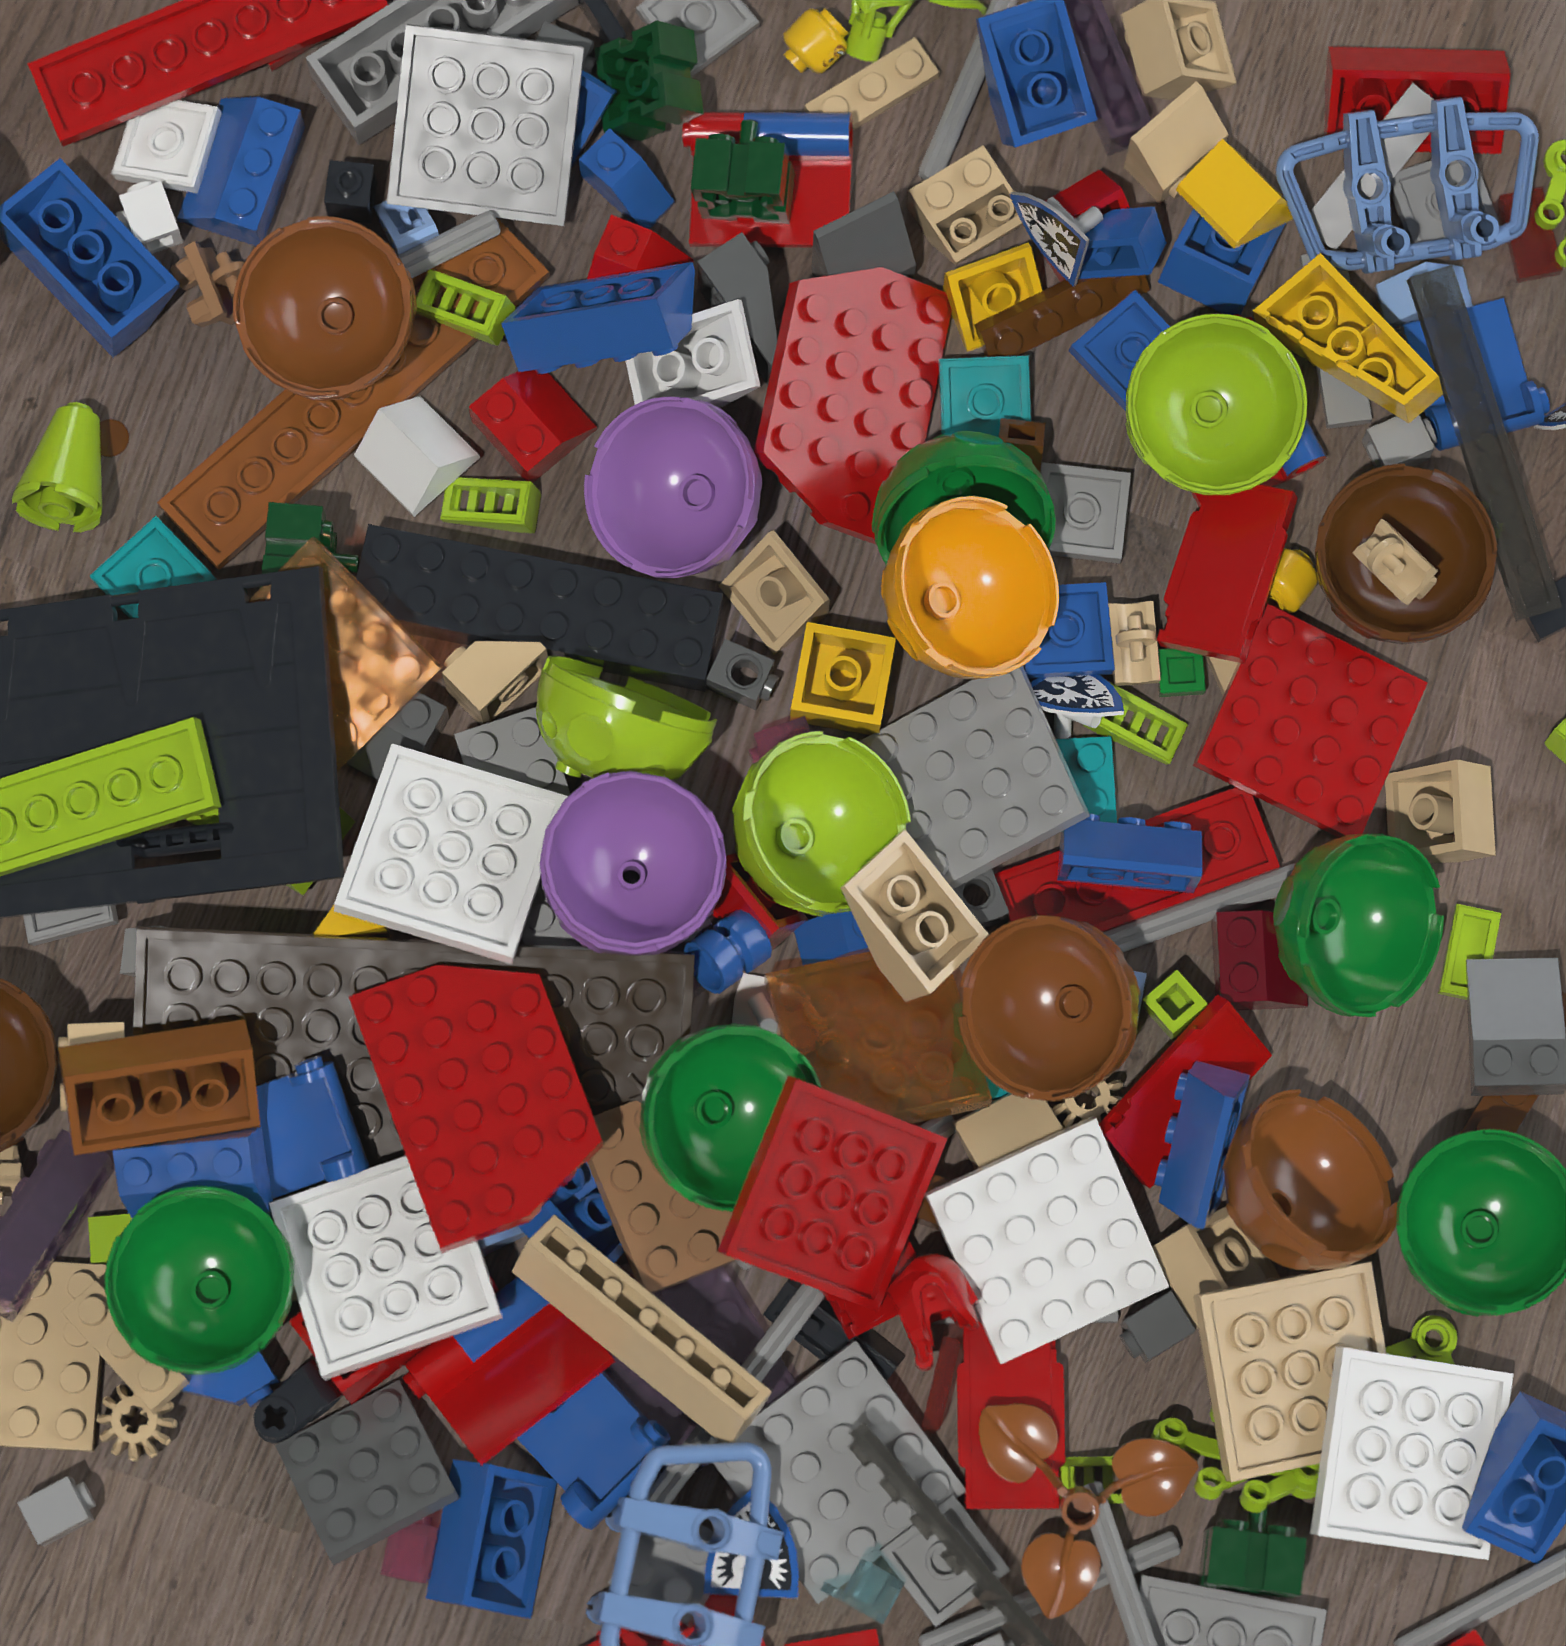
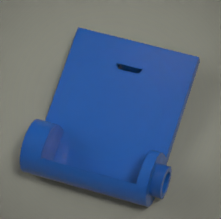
[1400,298,1550,451]
[256,1056,370,1199]
[517,1371,670,1530]

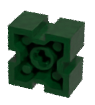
[594,20,704,141]
[690,120,795,224]
[260,502,360,603]
[1198,1496,1307,1599]

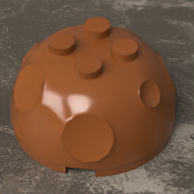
[233,216,417,401]
[958,915,1140,1101]
[1222,1090,1398,1271]

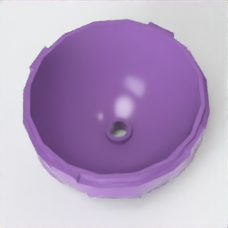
[539,771,726,956]

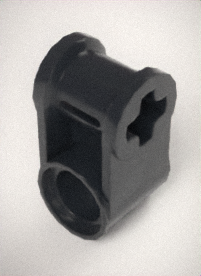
[254,1360,343,1444]

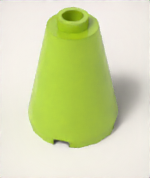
[12,402,103,532]

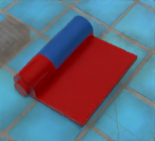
[682,112,853,248]
[402,1277,616,1466]

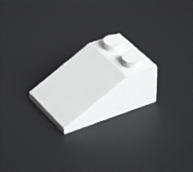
[626,299,761,408]

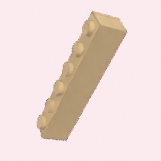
[512,1215,772,1443]

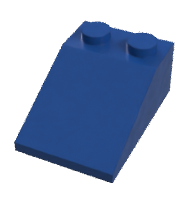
[976,0,1098,148]
[1158,208,1287,315]
[1462,1391,1566,1564]

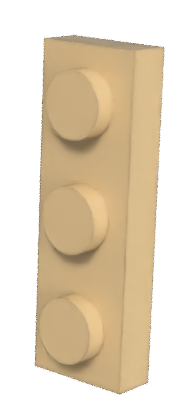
[804,37,939,130]
[61,1280,189,1415]

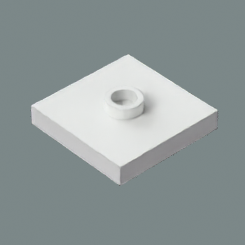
[112,100,222,193]

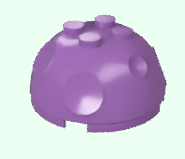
[584,397,762,578]

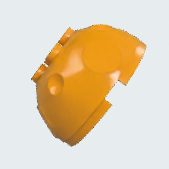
[881,496,1059,679]

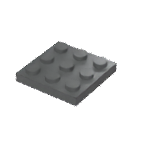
[275,1380,460,1565]

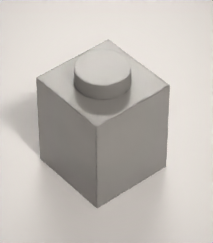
[1362,415,1436,468]
[17,1476,96,1547]

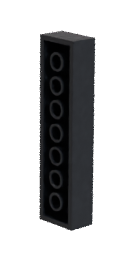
[349,524,723,692]

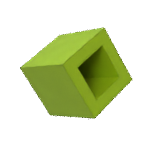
[1142,970,1208,1042]

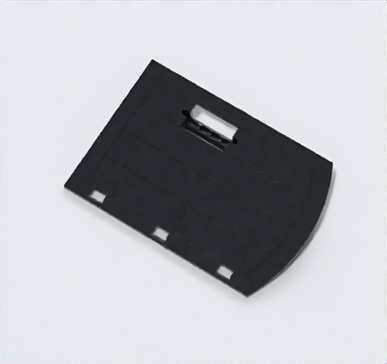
[0,566,344,919]

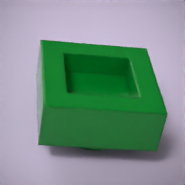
[1158,649,1206,697]

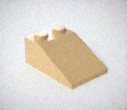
[840,829,989,1002]

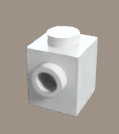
[116,181,183,254]

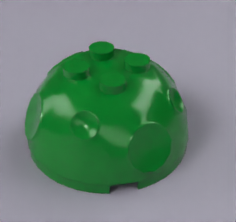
[872,431,1056,565]
[1273,834,1444,1017]
[640,1024,822,1212]
[1396,1129,1566,1317]
[105,1186,294,1375]

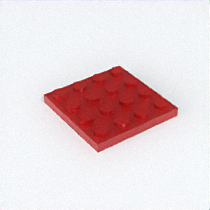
[1192,603,1428,838]
[717,1075,948,1311]

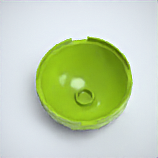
[1125,314,1307,495]
[536,656,717,780]
[732,731,911,917]

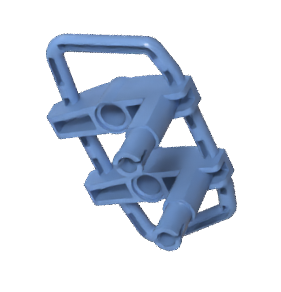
[1276,97,1539,274]
[586,1442,784,1646]

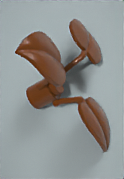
[979,1403,1199,1619]

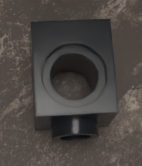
[324,160,378,224]

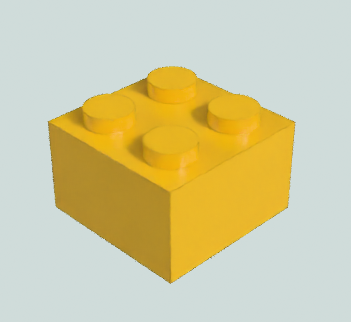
[790,622,896,735]

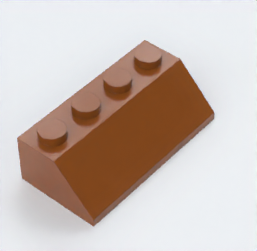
[58,1020,260,1155]

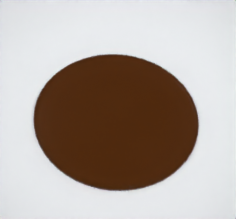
[100,419,129,457]

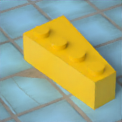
[1252,253,1443,423]

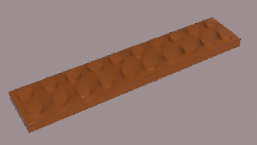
[157,218,550,570]

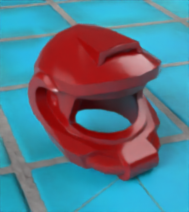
[886,1254,979,1372]

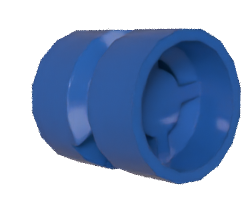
[684,910,772,994]

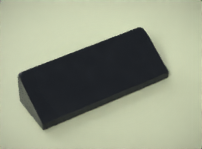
[763,1279,905,1382]

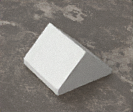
[354,396,480,517]

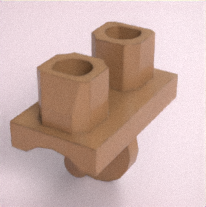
[170,241,245,327]

